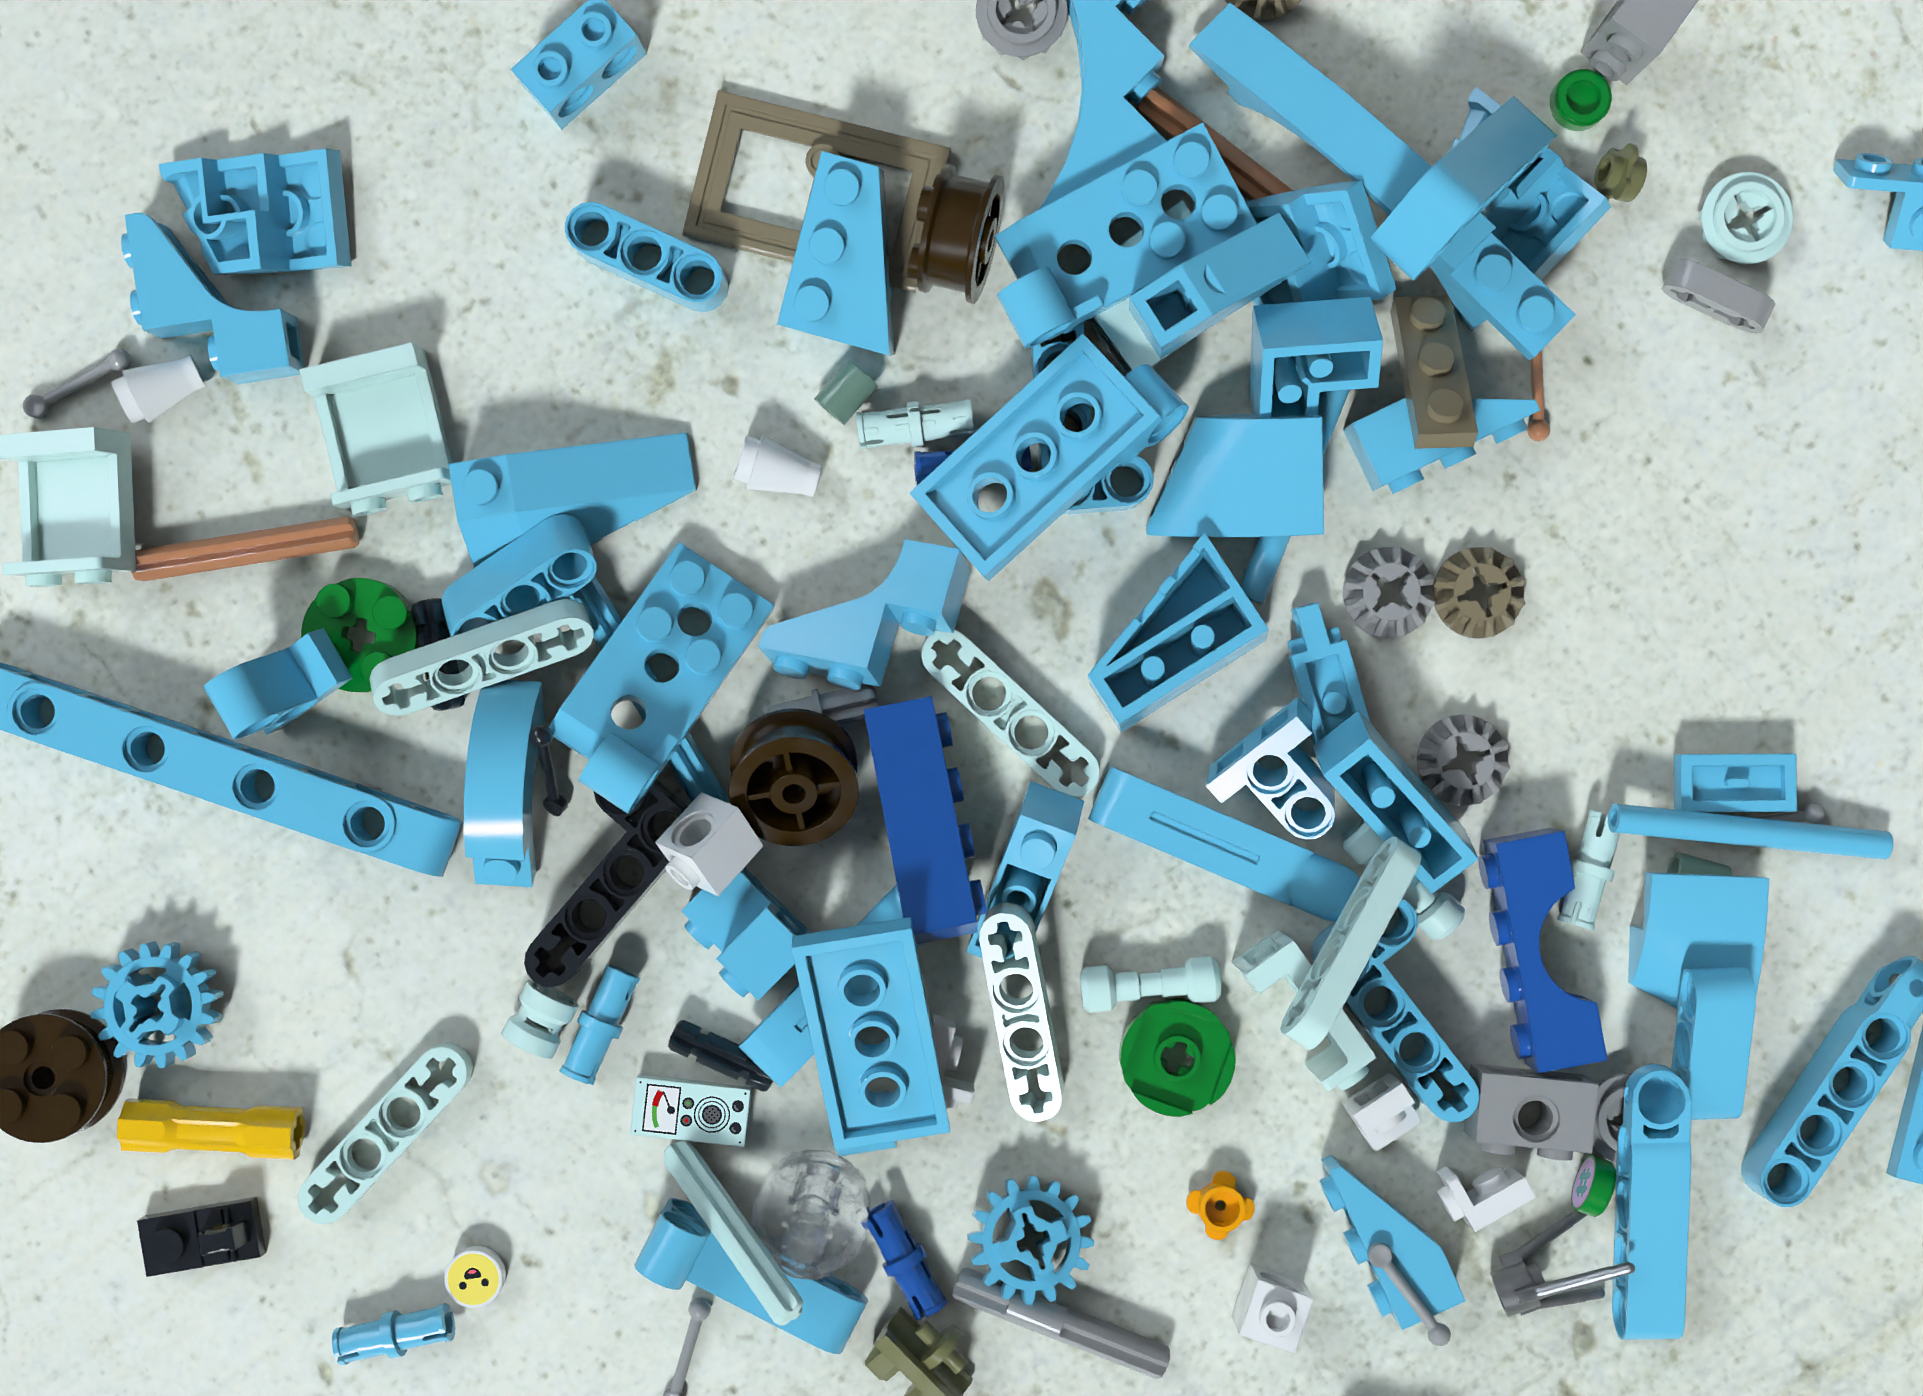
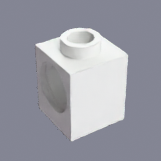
[655,792,764,896]
[1231,1263,1314,1354]

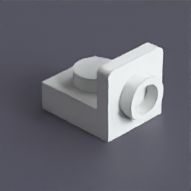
[931,1014,975,1109]
[1342,1072,1421,1151]
[1436,1166,1536,1232]

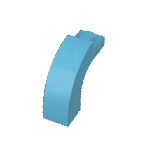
[464,680,545,887]

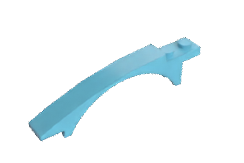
[1188,3,1576,360]

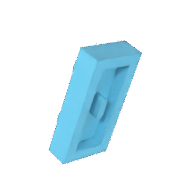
[1674,753,1797,812]

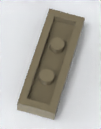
[1390,295,1478,449]

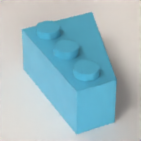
[1088,532,1269,732]

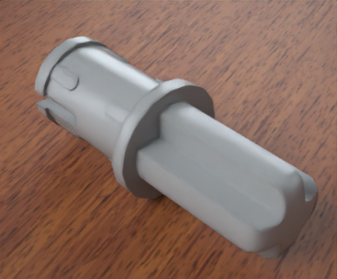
[762,684,879,725]

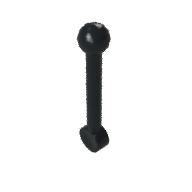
[529,724,568,816]

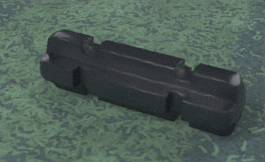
[412,598,465,711]
[668,1020,773,1091]

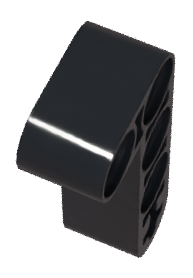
[524,779,688,987]

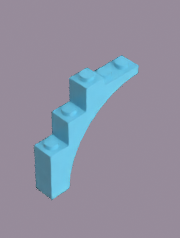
[1038,0,1167,210]

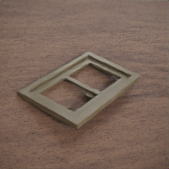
[683,90,951,293]

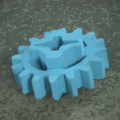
[90,941,224,1068]
[967,1176,1094,1305]

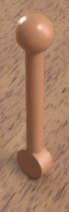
[1527,350,1550,442]

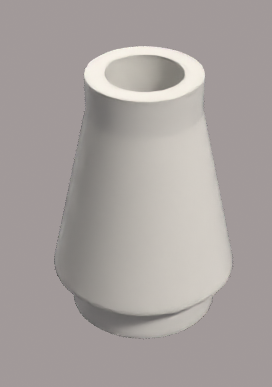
[111,355,206,424]
[733,434,822,497]

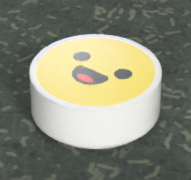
[445,1246,506,1308]

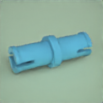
[559,964,641,1085]
[332,1303,456,1365]

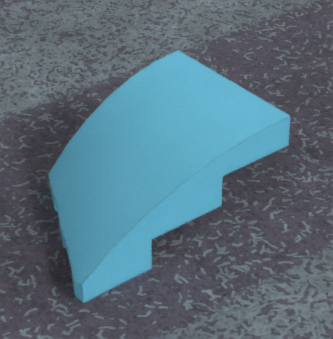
[1450,87,1611,281]
[159,148,351,275]
[1246,180,1397,305]
[1146,413,1324,537]
[1628,872,1769,1010]

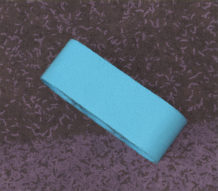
[565,202,729,312]
[441,514,597,637]
[1671,967,1756,1120]

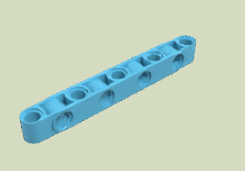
[0,662,462,877]

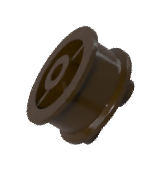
[907,164,1005,304]
[729,708,859,846]
[0,1009,125,1143]

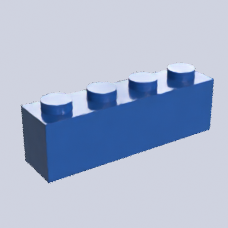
[863,696,987,944]

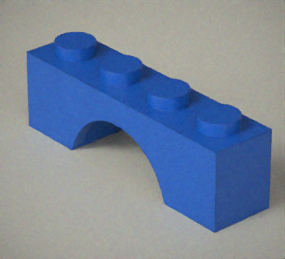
[1478,828,1608,1073]

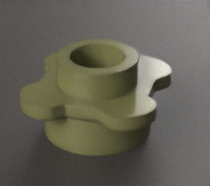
[1594,143,1647,202]

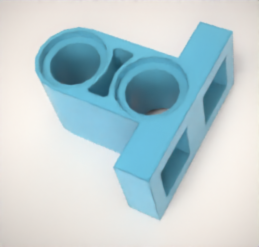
[203,628,353,739]
[1206,697,1335,839]

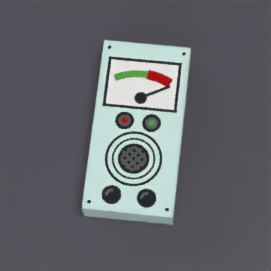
[630,1074,752,1147]

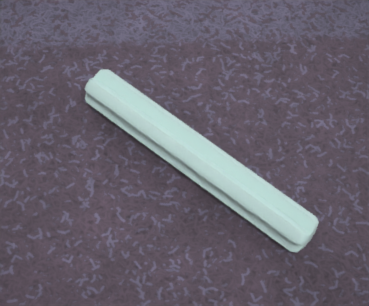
[664,1140,803,1326]

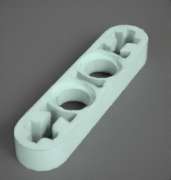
[369,599,594,716]
[921,630,1100,798]
[1280,836,1422,1050]
[979,903,1064,1121]
[297,1043,473,1224]

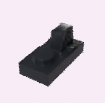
[137,1197,266,1277]

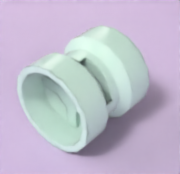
[501,980,579,1059]

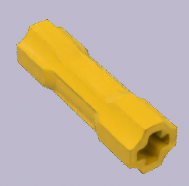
[117,1098,305,1160]

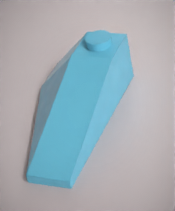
[448,433,697,568]

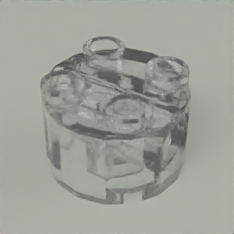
[751,1149,871,1280]

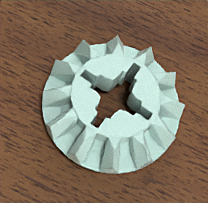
[1698,172,1794,266]

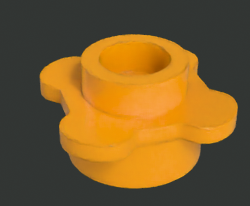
[1186,1170,1255,1240]

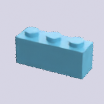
[1313,710,1479,894]

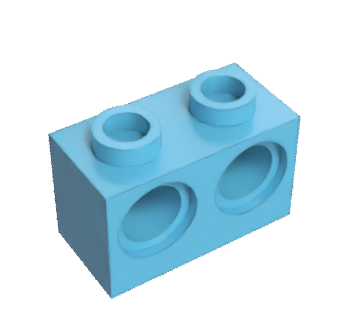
[511,0,646,130]

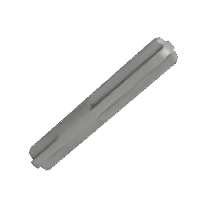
[952,1268,1170,1379]

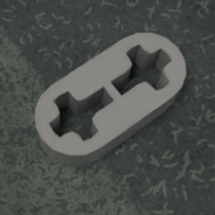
[1662,259,1775,333]

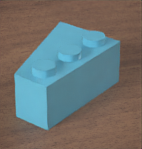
[777,151,895,356]

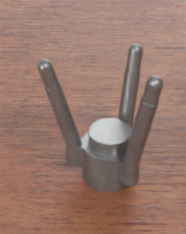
[1490,1210,1635,1317]

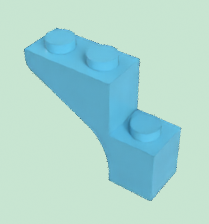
[121,213,305,385]
[758,539,971,690]

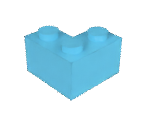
[1249,297,1383,418]
[681,867,811,1001]

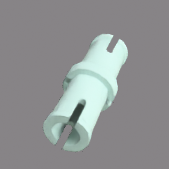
[856,399,974,450]
[1557,810,1620,931]

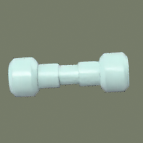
[1342,819,1465,940]
[1080,956,1221,1013]

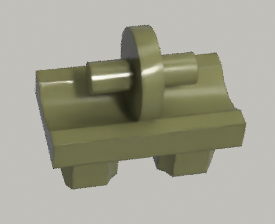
[865,1306,973,1396]

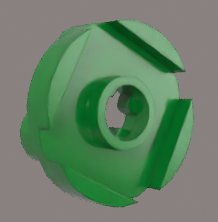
[301,578,421,693]
[1119,998,1236,1117]

